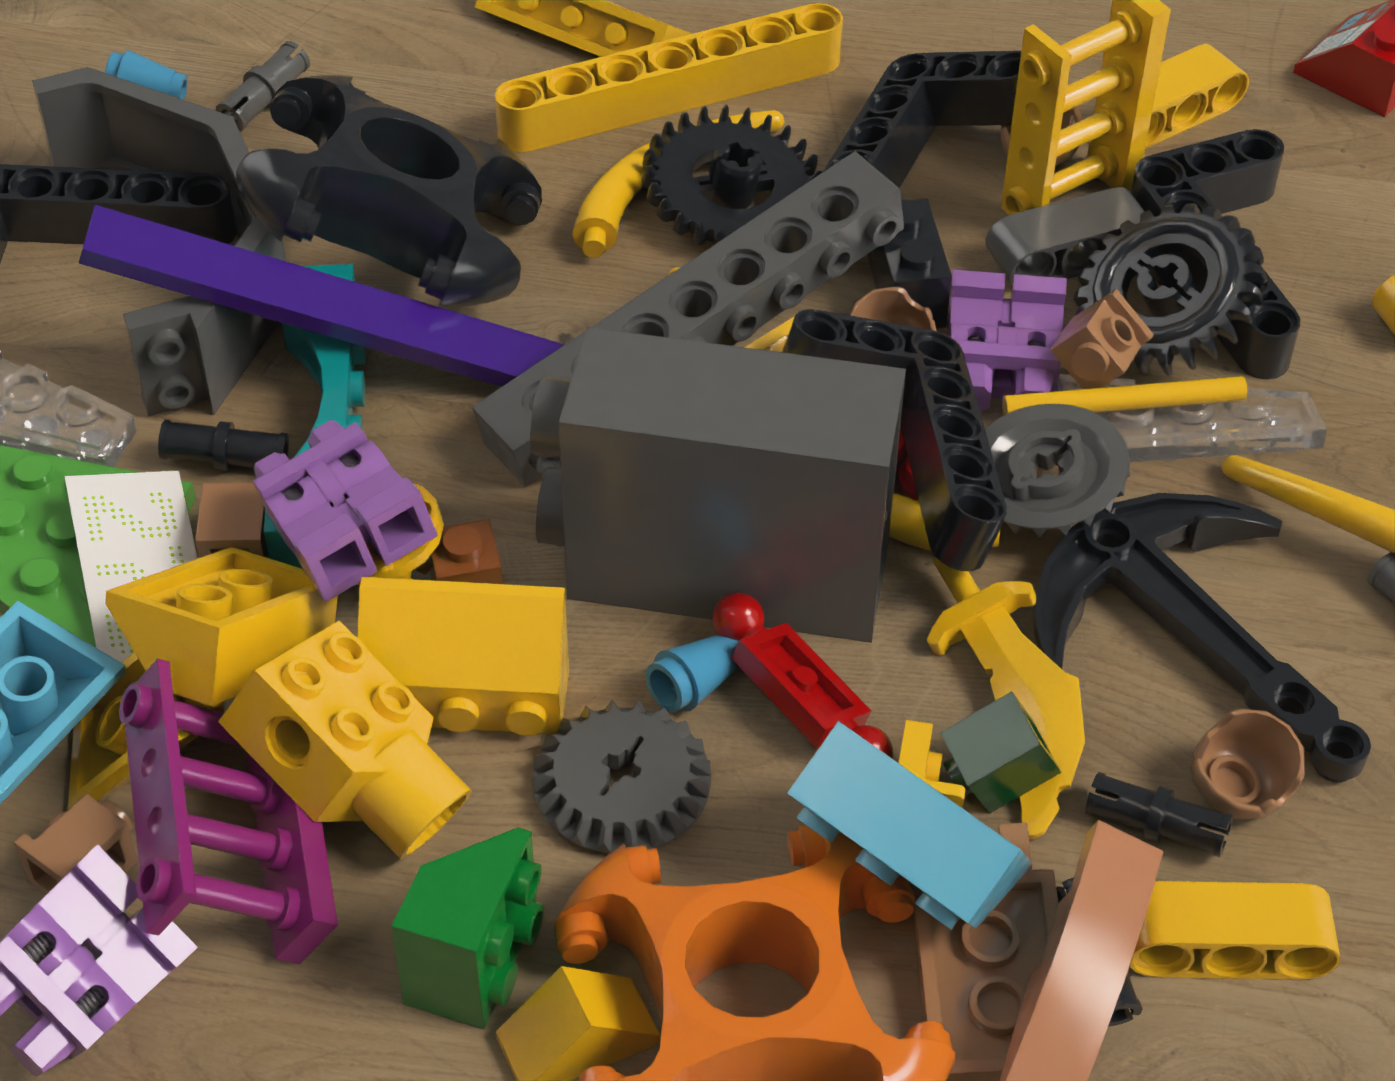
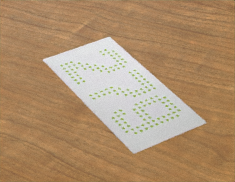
[64,471,198,662]

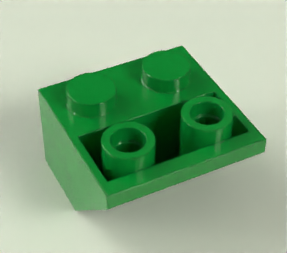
[391,827,544,1029]

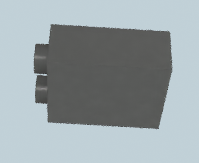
[530,327,906,643]

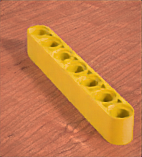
[495,3,843,153]

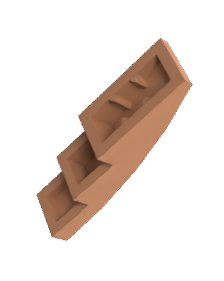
[1000,820,1163,1081]

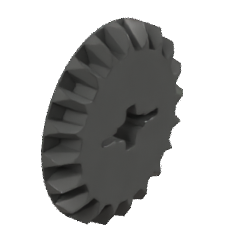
[985,404,1130,538]
[533,700,711,854]

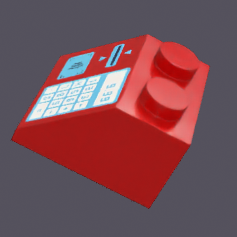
[1293,0,1395,117]

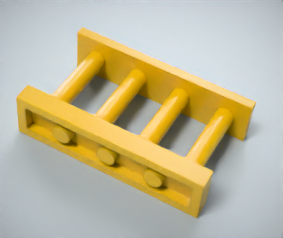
[1001,0,1171,215]

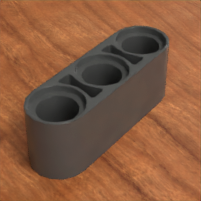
[985,187,1145,284]

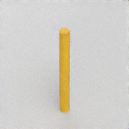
[1002,376,1247,416]

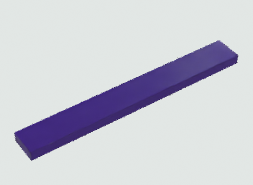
[79,205,565,387]

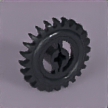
[641,104,822,246]
[1073,203,1267,376]

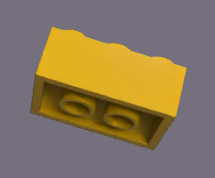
[105,547,338,709]
[357,577,569,736]

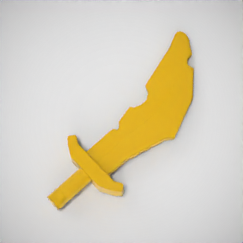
[927,557,1085,840]

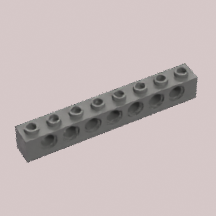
[472,151,904,487]

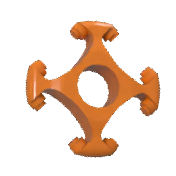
[554,825,956,1081]

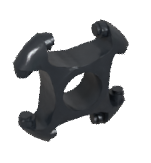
[236,75,542,307]

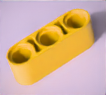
[1145,44,1249,149]
[1130,881,1340,980]

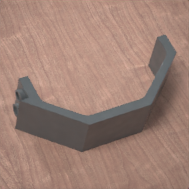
[32,67,286,416]

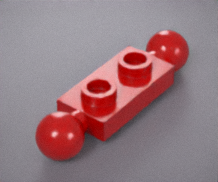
[712,592,893,759]

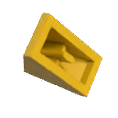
[496,966,661,1081]

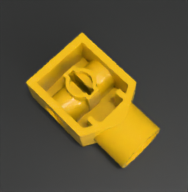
[218,621,472,860]

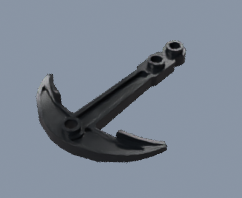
[1032,493,1371,782]

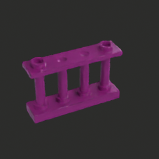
[119,658,338,964]

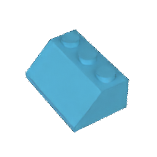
[0,601,126,804]
[787,721,1032,930]

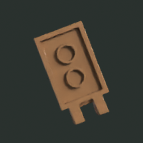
[911,823,1058,1081]

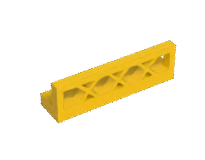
[475,0,693,57]

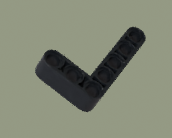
[822,51,1021,188]
[1131,129,1301,380]
[0,164,236,263]
[782,309,1007,571]

